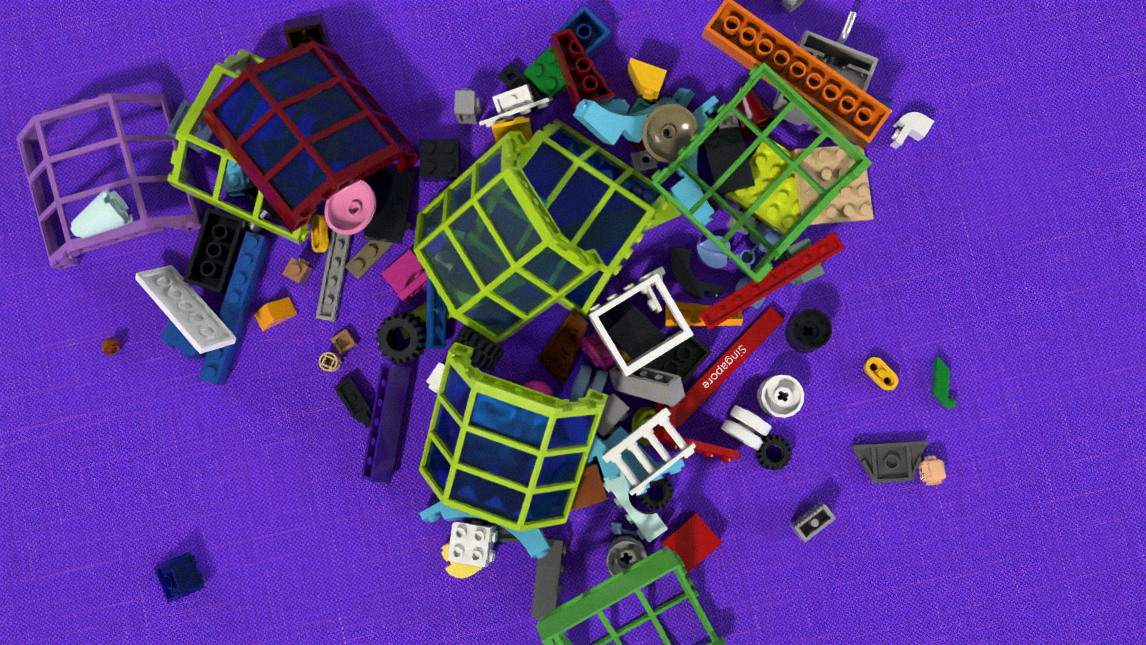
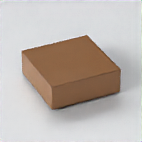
[330,328,358,355]

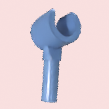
[611,522,637,537]

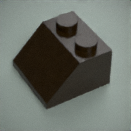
[283,14,330,65]

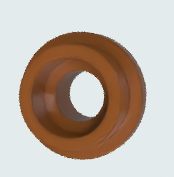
[101,337,121,355]

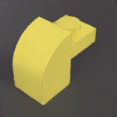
[441,541,483,578]

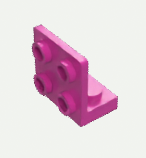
[381,250,427,303]
[580,331,623,371]

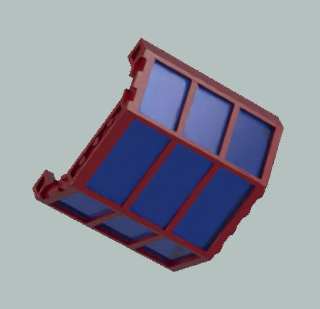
[203,41,420,232]

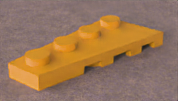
[665,301,743,326]

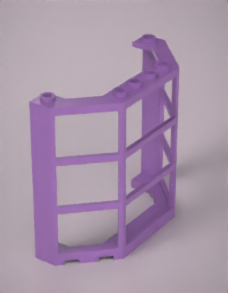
[16,93,204,270]

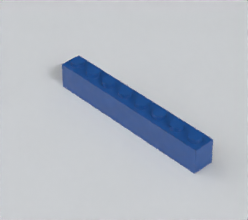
[198,231,271,385]

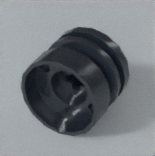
[785,309,832,353]

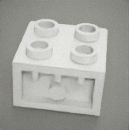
[639,267,666,314]

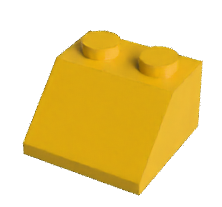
[627,58,667,103]

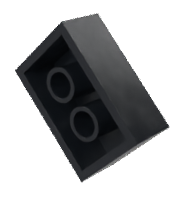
[646,328,712,385]

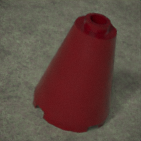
[736,84,776,139]

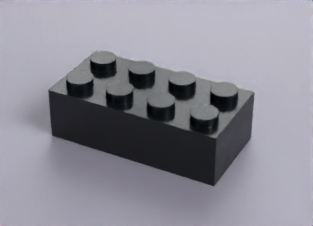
[183,208,249,294]

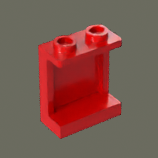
[660,511,722,574]

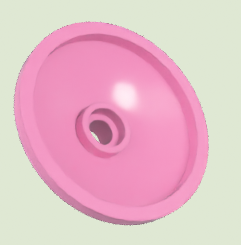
[324,180,376,235]

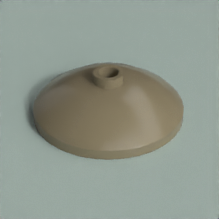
[642,104,699,163]

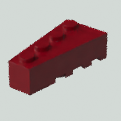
[550,28,615,111]

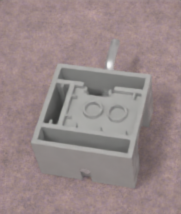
[771,11,879,138]

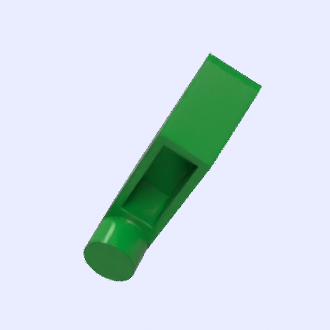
[931,357,956,409]

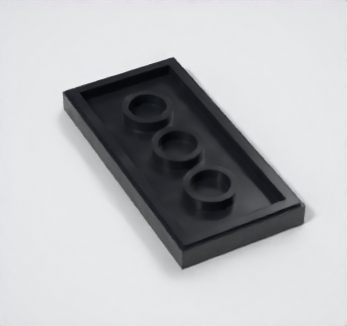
[363,167,416,244]

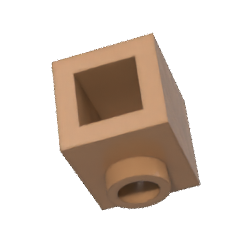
[282,257,314,286]

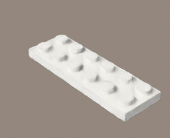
[135,265,236,354]

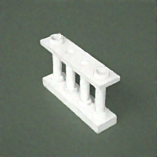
[602,406,696,496]

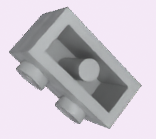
[454,88,481,124]

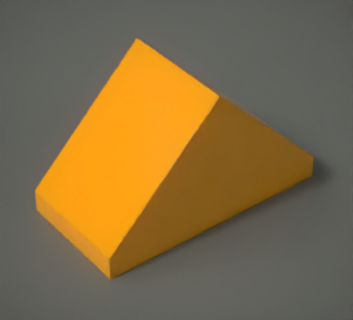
[254,297,297,331]

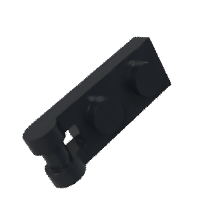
[497,63,544,114]

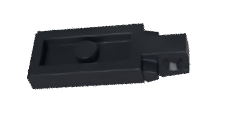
[334,377,372,428]

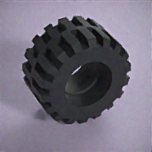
[376,313,426,363]
[452,325,505,371]

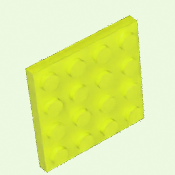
[725,139,800,235]

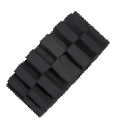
[755,435,792,471]
[638,476,673,510]

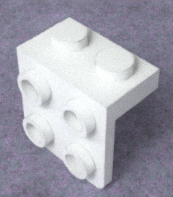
[448,522,498,567]

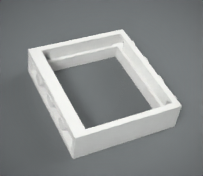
[587,272,694,377]

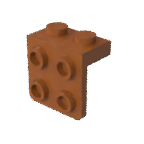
[559,462,607,511]

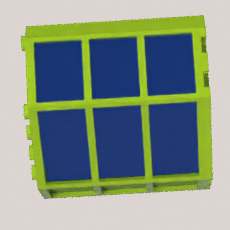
[468,118,671,320]
[419,342,608,532]

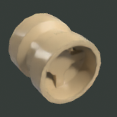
[318,352,342,372]

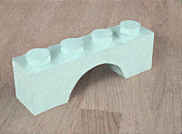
[602,472,668,542]

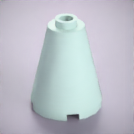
[71,188,133,239]

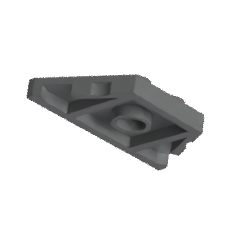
[851,441,928,483]

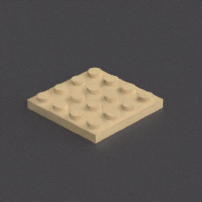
[792,145,874,226]

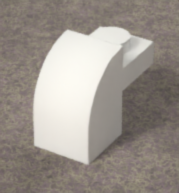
[890,112,934,149]

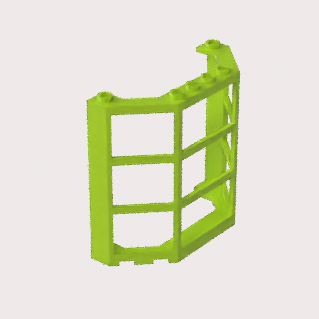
[167,49,369,245]

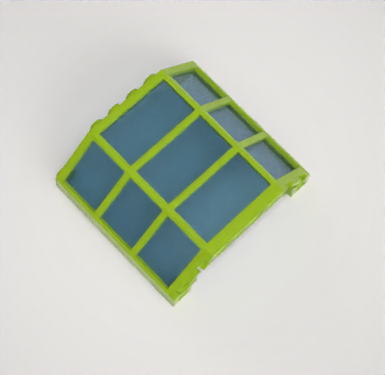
[413,131,605,343]

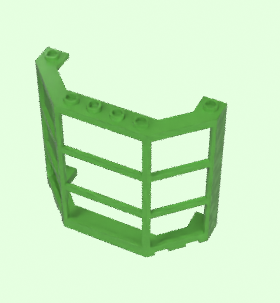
[651,63,872,283]
[536,545,726,645]

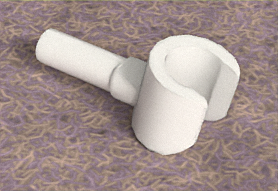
[249,210,268,234]

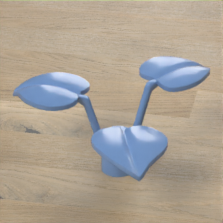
[697,222,782,309]

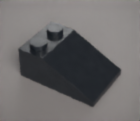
[703,127,755,195]
[599,299,666,360]

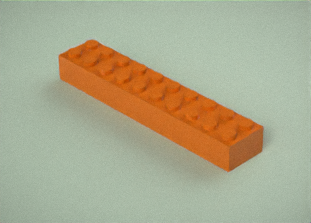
[701,0,892,149]

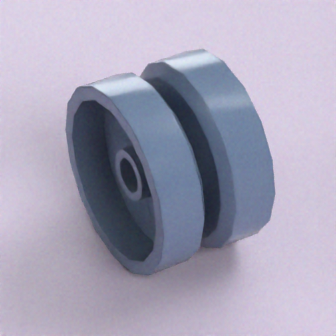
[569,363,608,402]

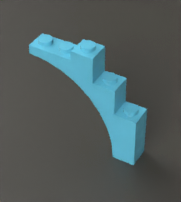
[562,416,685,496]

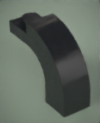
[669,246,725,300]

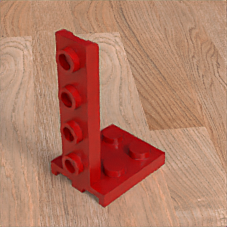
[652,401,740,463]

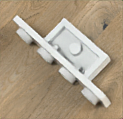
[479,84,553,127]

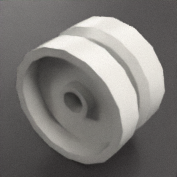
[757,375,804,418]
[721,405,772,451]

